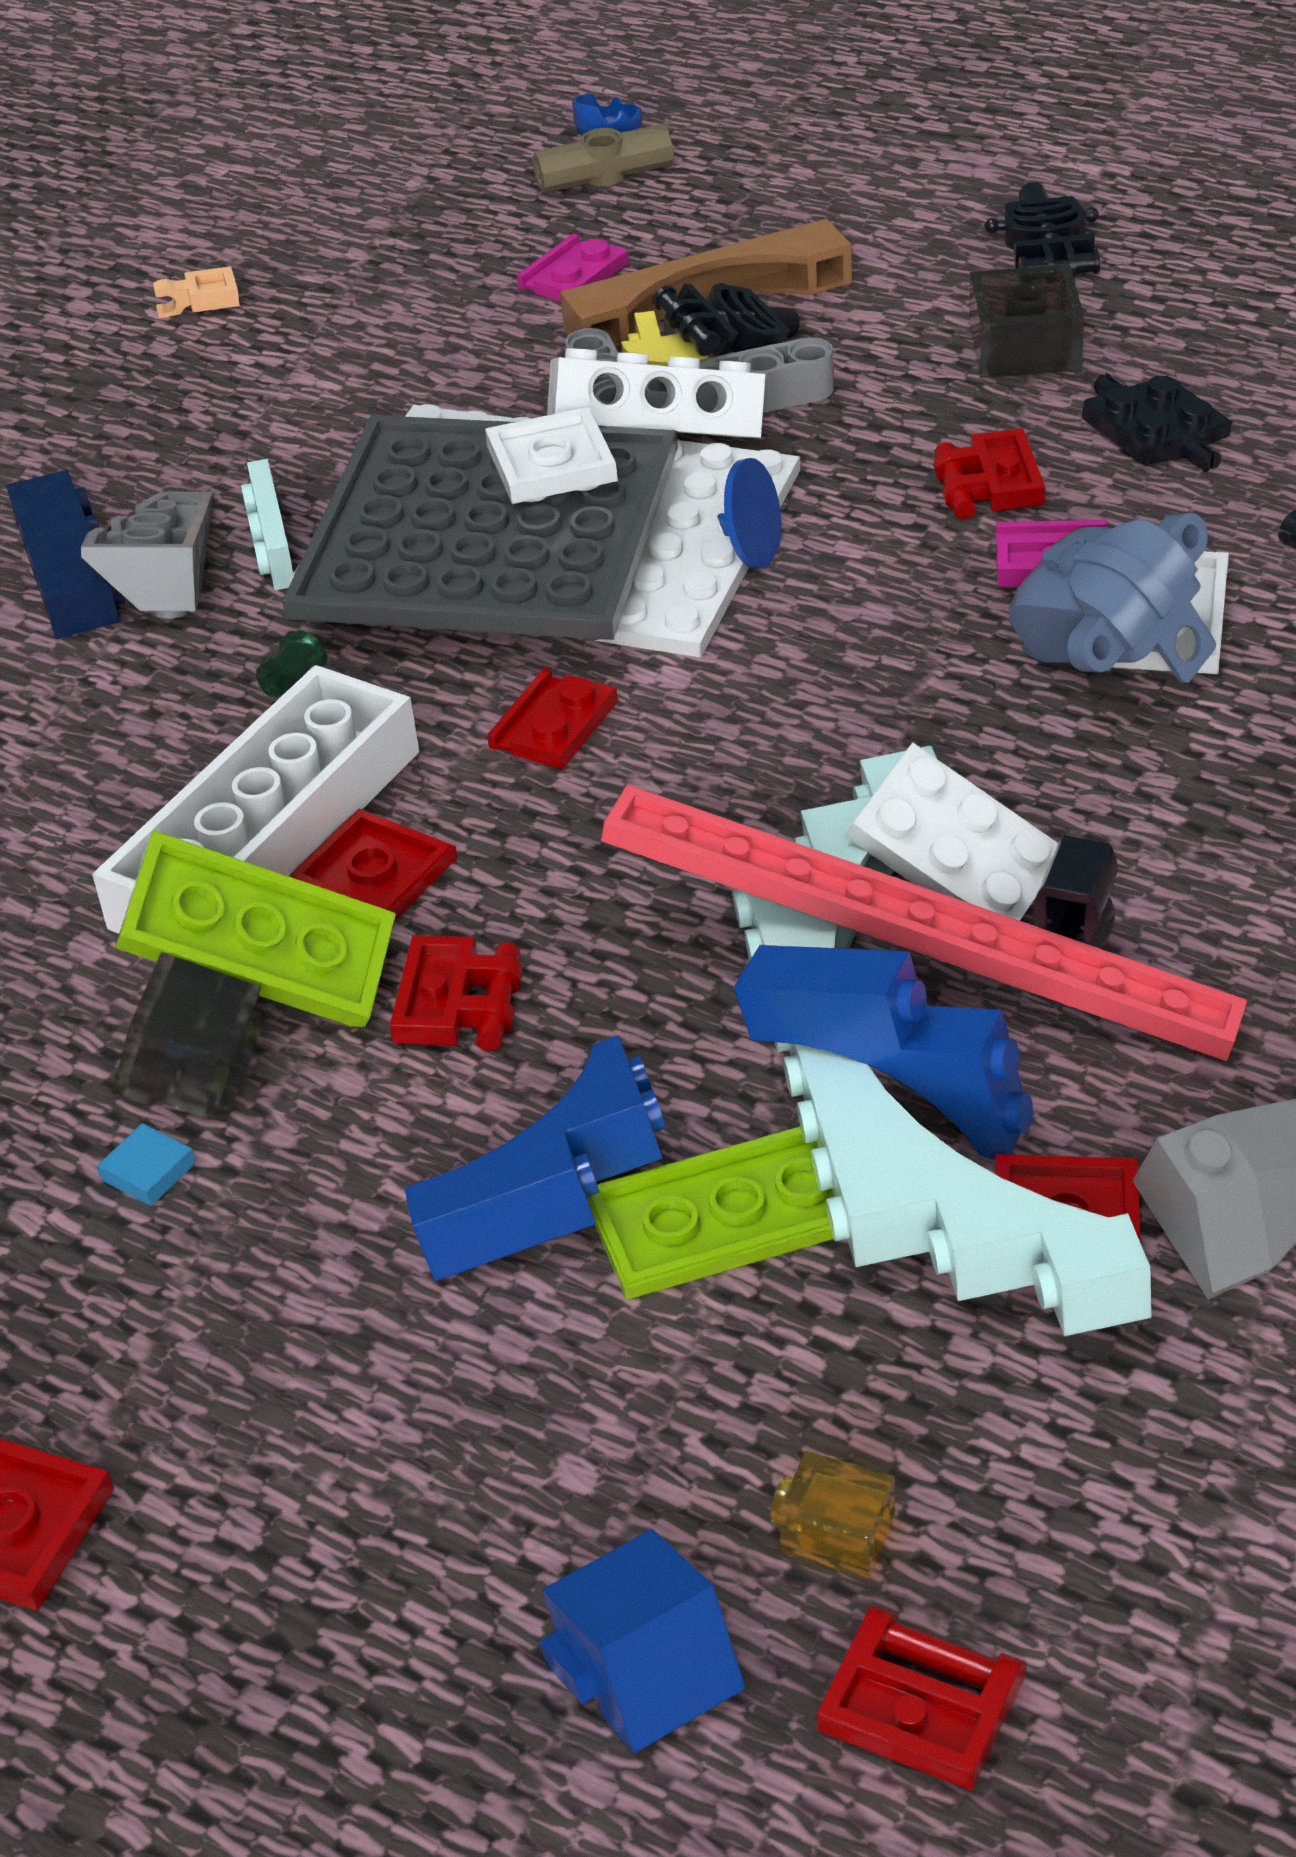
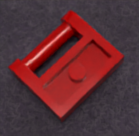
[817,1605,1027,1791]

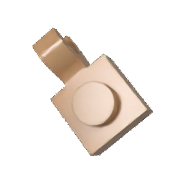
[153,266,240,318]

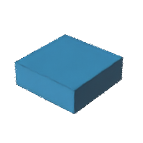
[97,1123,196,1206]

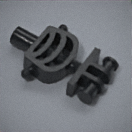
[985,182,1100,282]
[652,283,800,356]

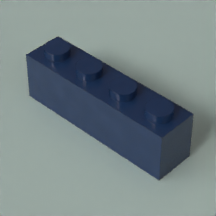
[6,470,125,639]

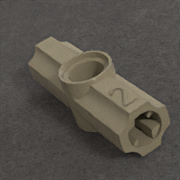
[532,124,674,193]

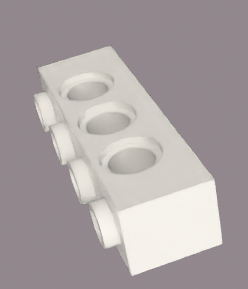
[547,348,766,438]

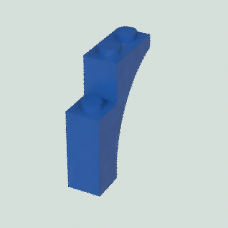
[733,945,1033,1160]
[404,1035,666,1281]

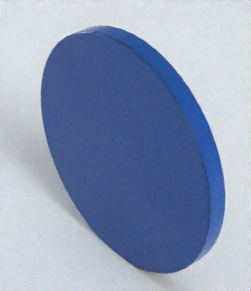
[717,458,781,569]

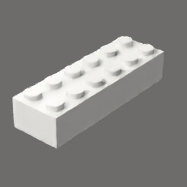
[92,665,419,934]

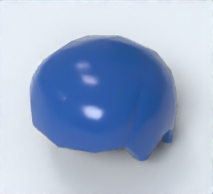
[572,93,643,136]

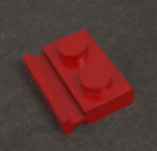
[487,668,618,769]

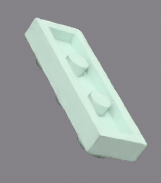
[241,459,293,590]

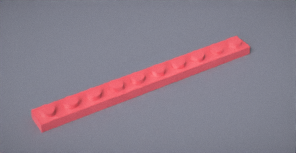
[601,784,1247,1061]

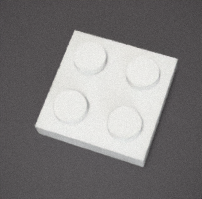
[485,407,618,504]

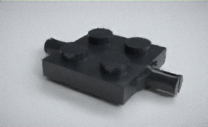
[1082,373,1232,472]

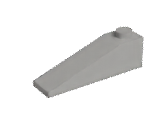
[81,491,213,619]
[1132,1099,1296,1300]

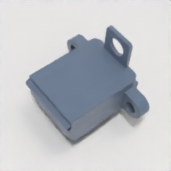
[1009,513,1216,683]

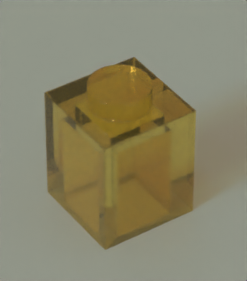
[771,1450,895,1580]

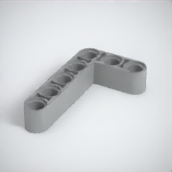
[565,328,834,413]

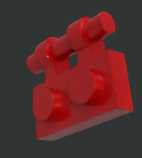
[933,428,1046,519]
[390,935,523,1051]

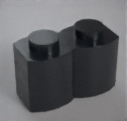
[1033,835,1117,950]

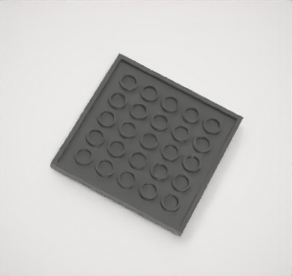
[282,415,678,641]

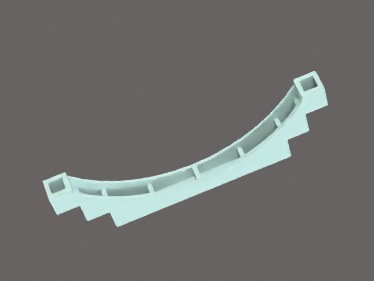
[732,746,1152,1336]

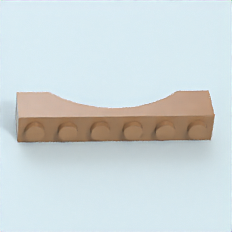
[560,218,852,349]

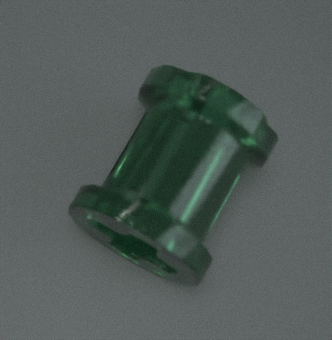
[256,630,328,698]

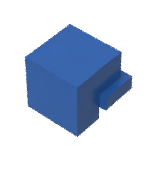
[539,1529,746,1754]

